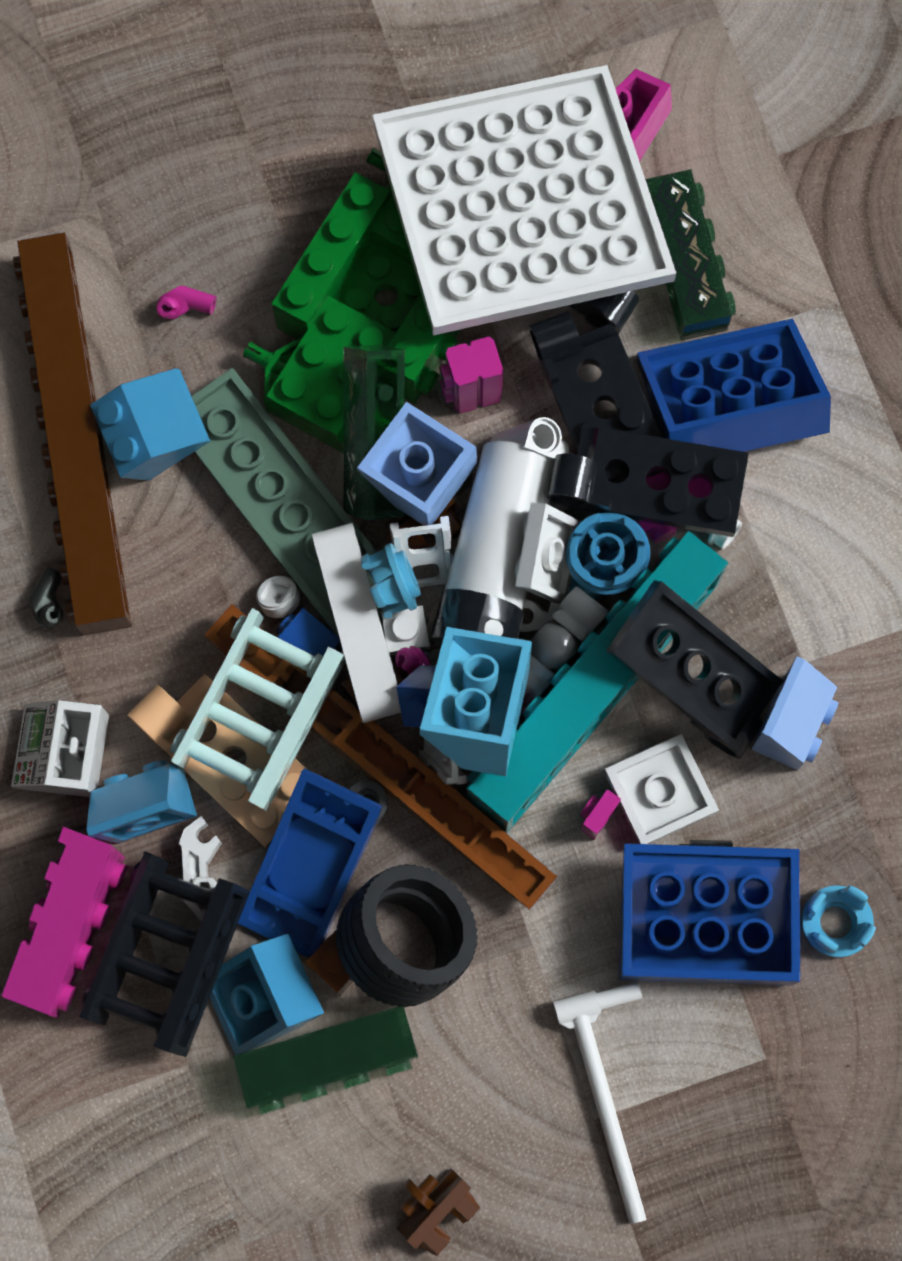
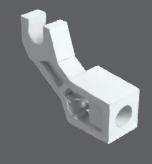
[179,816,222,922]

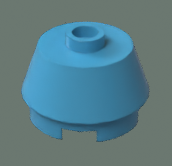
[566,512,650,594]

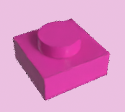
[579,789,621,840]

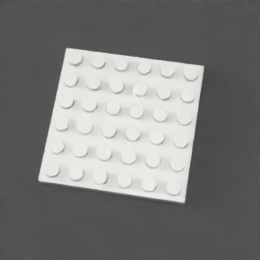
[372,65,676,335]

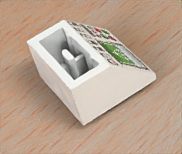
[11,700,109,797]

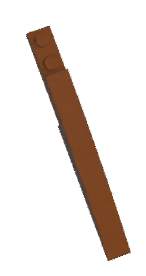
[204,604,557,910]

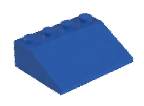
[637,318,831,452]
[619,844,800,986]

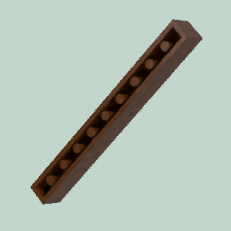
[13,232,132,636]

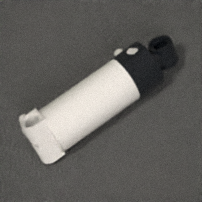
[429,417,573,649]

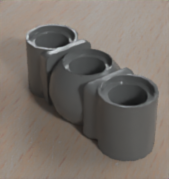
[523,586,609,705]

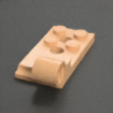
[127,674,308,849]

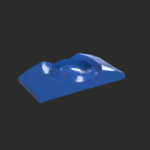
[238,768,383,958]

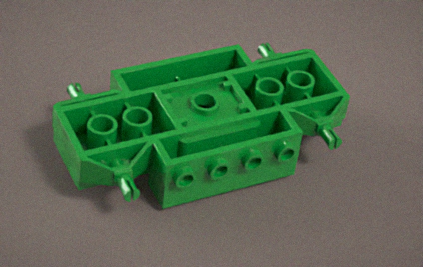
[243,148,468,453]

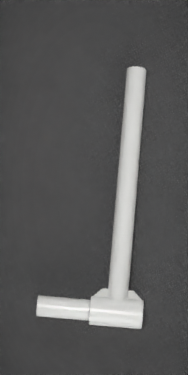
[553,982,647,1224]

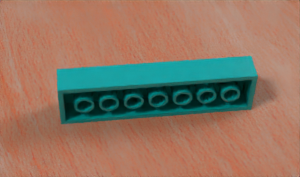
[466,531,729,833]

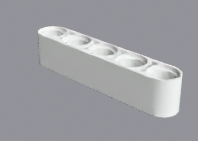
[312,523,401,723]

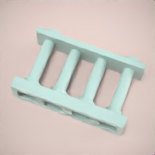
[170,608,346,811]

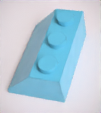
[420,627,532,776]

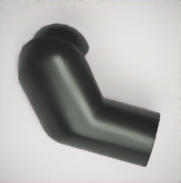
[29,567,63,628]

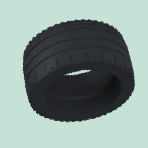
[336,864,478,1007]

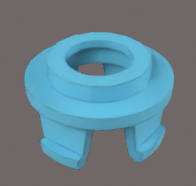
[361,543,421,618]
[801,885,876,958]

